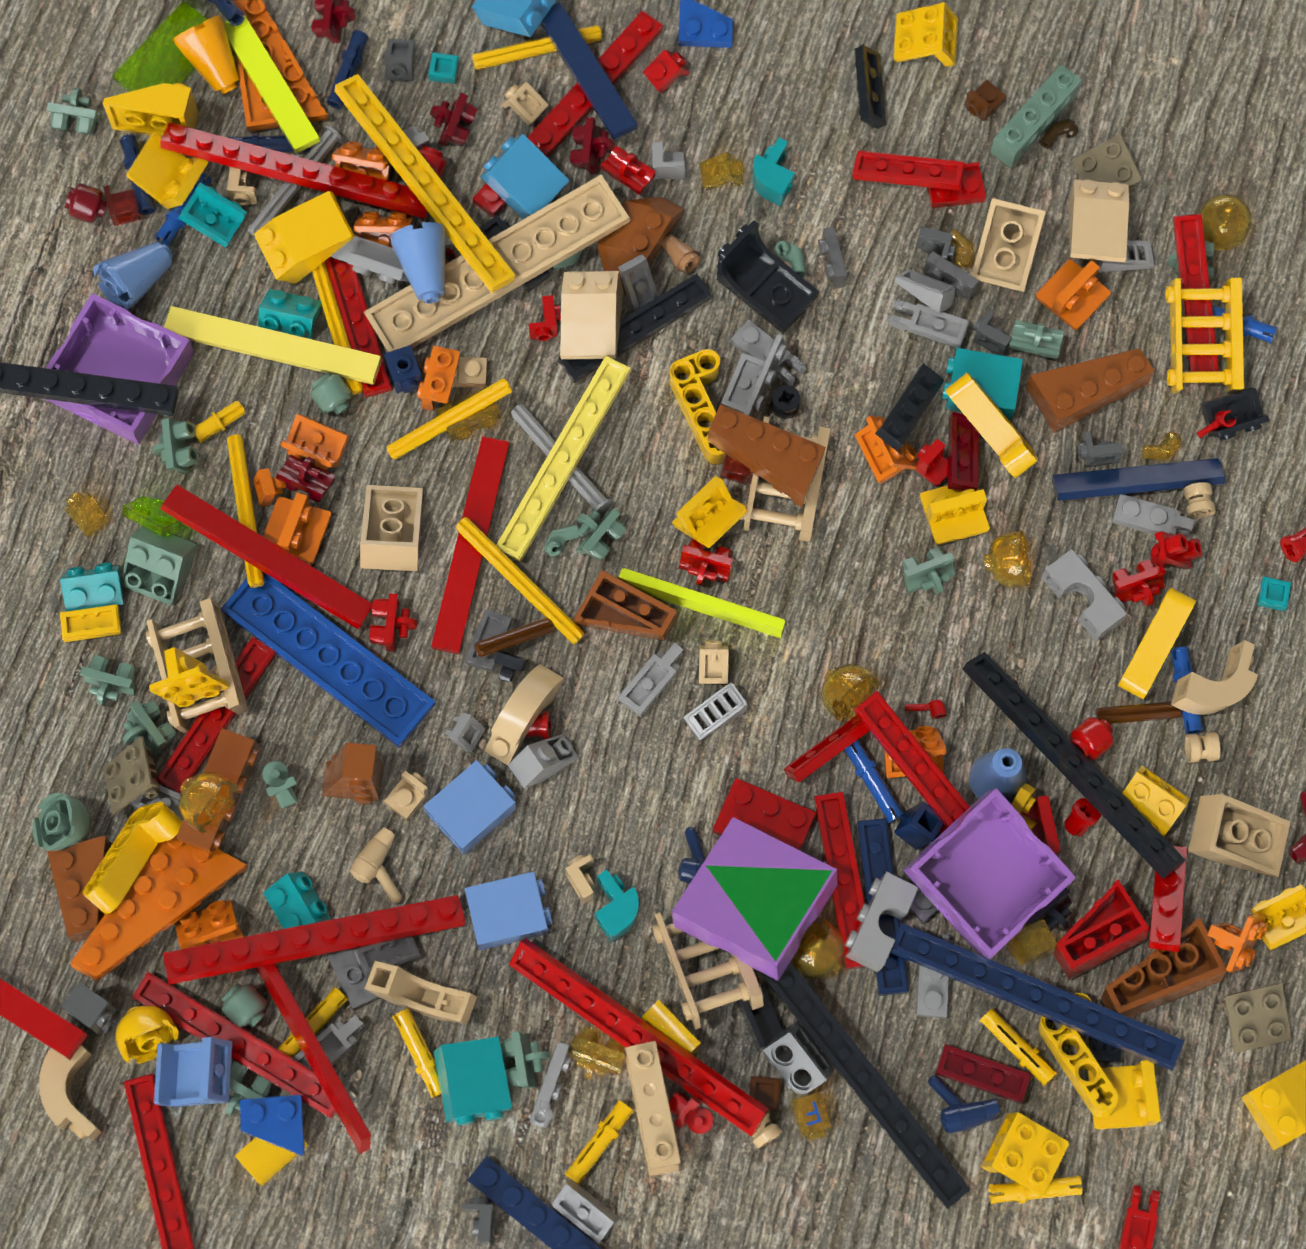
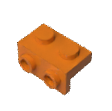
[417,346,460,411]
[280,414,350,470]

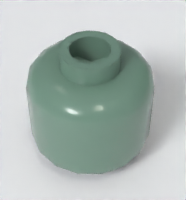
[310,372,352,415]
[222,983,267,1028]

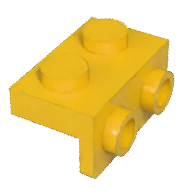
[1251,884,1306,951]

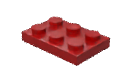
[712,778,816,851]

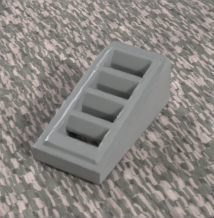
[1098,240,1154,272]
[894,269,956,313]
[683,682,748,742]

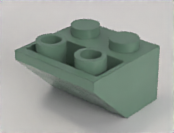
[121,524,196,606]

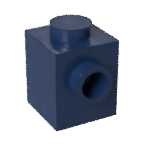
[384,345,422,394]
[894,801,943,850]

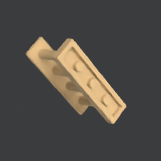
[739,417,831,542]
[146,598,249,734]
[652,913,763,1030]
[625,1041,681,1177]

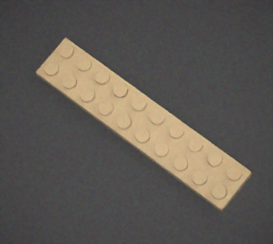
[364,175,630,352]

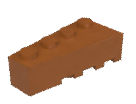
[1025,348,1155,433]
[707,404,826,508]
[176,728,262,854]
[1101,918,1227,1018]

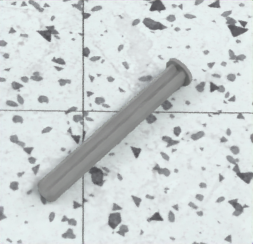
[248,125,343,237]
[511,404,613,515]

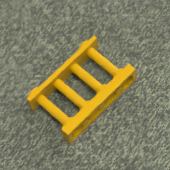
[1165,278,1244,393]

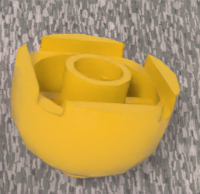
[115,1006,179,1064]

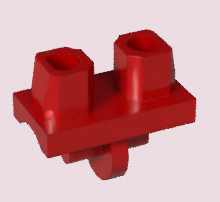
[600,145,656,195]
[1150,531,1202,569]
[678,539,733,586]
[1112,559,1166,607]
[369,593,417,652]
[668,1091,714,1134]

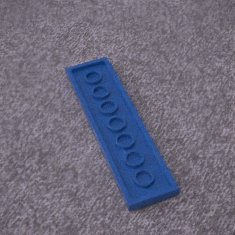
[220,572,436,748]

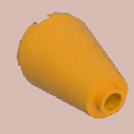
[173,15,239,94]

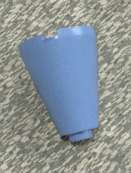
[391,222,446,304]
[93,242,173,311]
[969,748,1027,804]

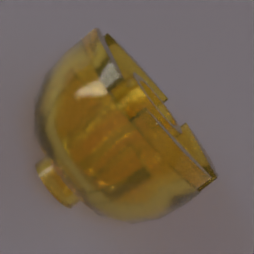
[1198,194,1252,250]
[984,531,1031,588]
[821,663,879,722]
[179,771,238,833]
[790,919,845,979]

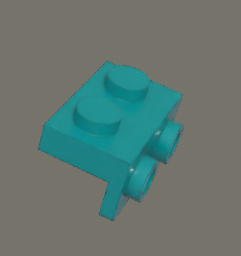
[178,183,247,248]
[258,289,322,339]
[60,562,124,611]
[263,871,331,929]

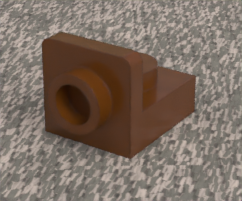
[964,79,1007,121]

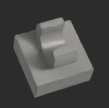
[445,712,485,753]

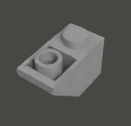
[508,734,579,788]

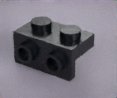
[1201,387,1270,440]

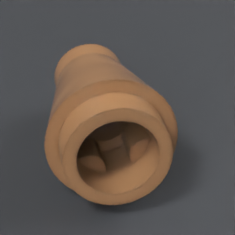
[662,234,701,274]

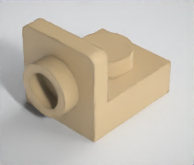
[501,82,548,125]
[227,167,258,206]
[453,357,487,388]
[699,640,729,684]
[384,771,429,821]
[565,854,596,905]

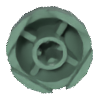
[33,793,90,851]

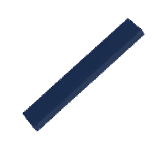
[540,2,637,140]
[1052,458,1225,501]
[857,818,909,996]

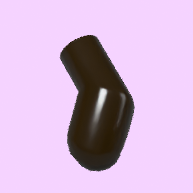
[1040,119,1079,149]

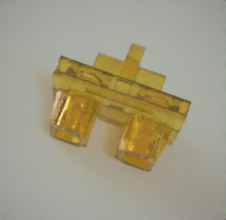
[569,1027,625,1080]

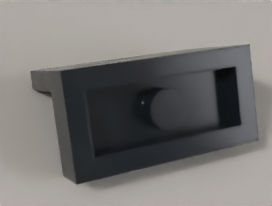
[737,985,783,1053]

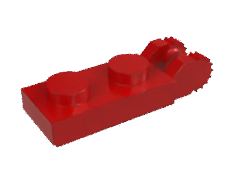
[1118,1185,1160,1249]

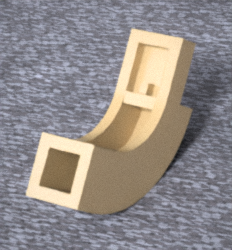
[1171,640,1258,715]
[484,664,564,765]
[364,961,477,1025]
[39,1045,102,1141]

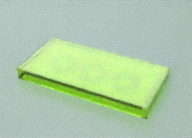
[112,1,207,92]

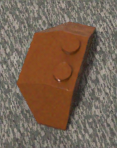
[597,196,685,295]

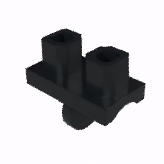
[1026,887,1072,937]

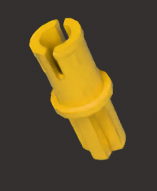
[195,401,246,444]

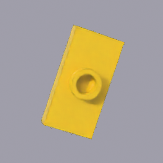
[60,604,122,643]

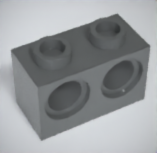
[61,982,119,1037]
[763,1021,834,1098]

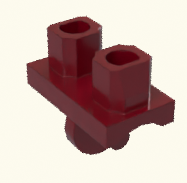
[311,0,356,43]
[430,92,478,146]
[570,117,615,174]
[276,455,335,503]

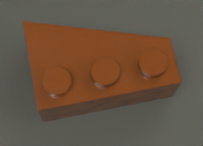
[573,570,679,641]
[321,742,383,805]
[47,835,112,943]

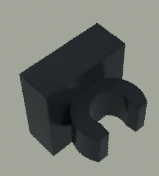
[494,651,528,682]
[1089,1037,1121,1064]

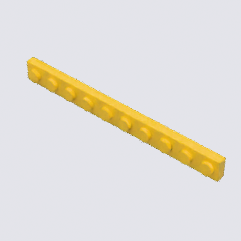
[335,74,516,293]

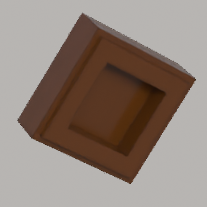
[749,1076,781,1111]

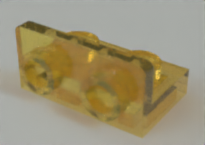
[435,387,501,442]

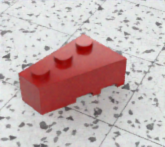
[1054,879,1149,980]

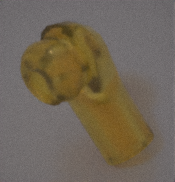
[950,229,974,267]
[1142,432,1181,460]

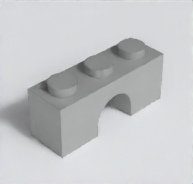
[1041,549,1127,642]
[845,872,919,972]

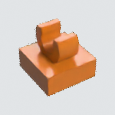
[252,468,286,507]

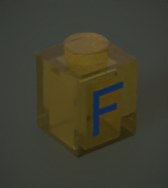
[789,1092,831,1142]

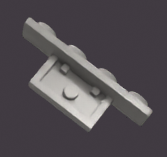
[330,235,410,284]
[721,334,787,417]

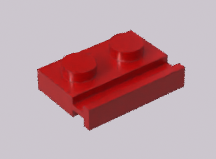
[927,162,986,209]

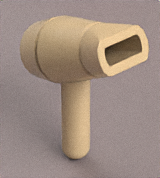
[349,827,402,904]

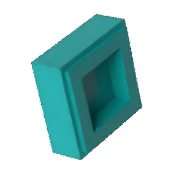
[428,52,459,84]
[1257,576,1291,612]

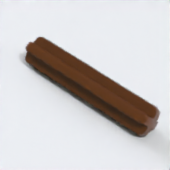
[474,618,554,657]
[1096,702,1182,724]

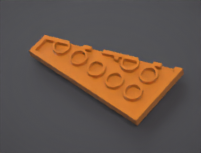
[232,0,328,132]
[71,835,247,981]

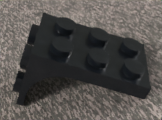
[716,220,820,334]

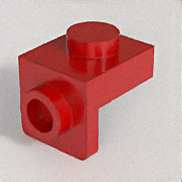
[643,49,690,93]
[529,295,561,341]
[916,439,948,487]

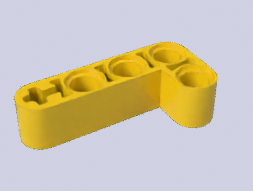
[669,349,728,465]
[945,372,1038,479]
[1118,587,1196,699]
[83,802,183,914]
[1038,993,1118,1118]

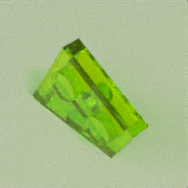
[122,496,187,537]

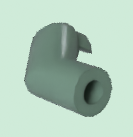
[775,240,807,277]
[544,524,580,557]

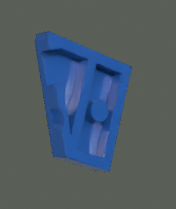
[678,0,733,48]
[240,1095,305,1156]

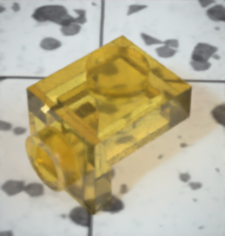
[699,152,745,190]
[62,491,110,537]
[1008,920,1056,966]

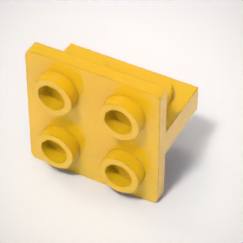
[672,476,747,548]
[920,485,990,545]
[149,647,229,707]

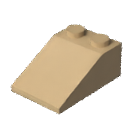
[1068,179,1129,263]
[971,198,1046,292]
[560,271,624,359]
[360,485,423,571]
[1188,794,1291,878]

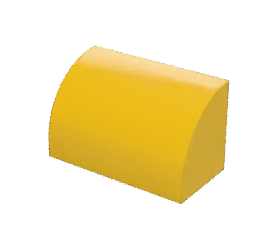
[641,1000,701,1055]
[235,1137,308,1186]

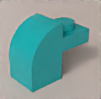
[752,137,795,207]
[594,869,639,943]

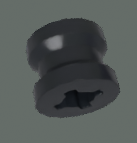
[771,385,800,419]

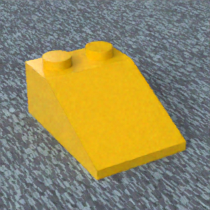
[103,83,199,137]
[254,191,355,284]
[1241,1060,1306,1151]

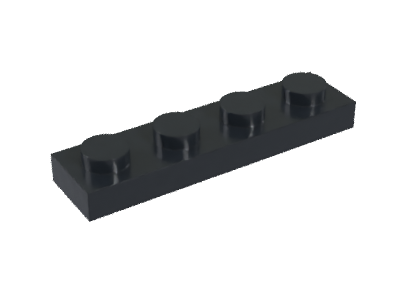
[875,363,945,451]

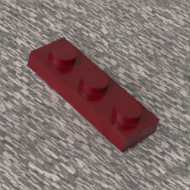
[948,412,979,491]
[935,1044,1031,1104]

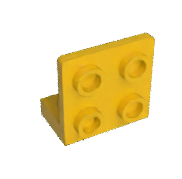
[894,2,958,67]
[126,133,209,209]
[1122,765,1190,837]
[1087,1060,1161,1130]
[980,1112,1069,1196]

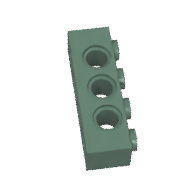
[990,64,1082,168]

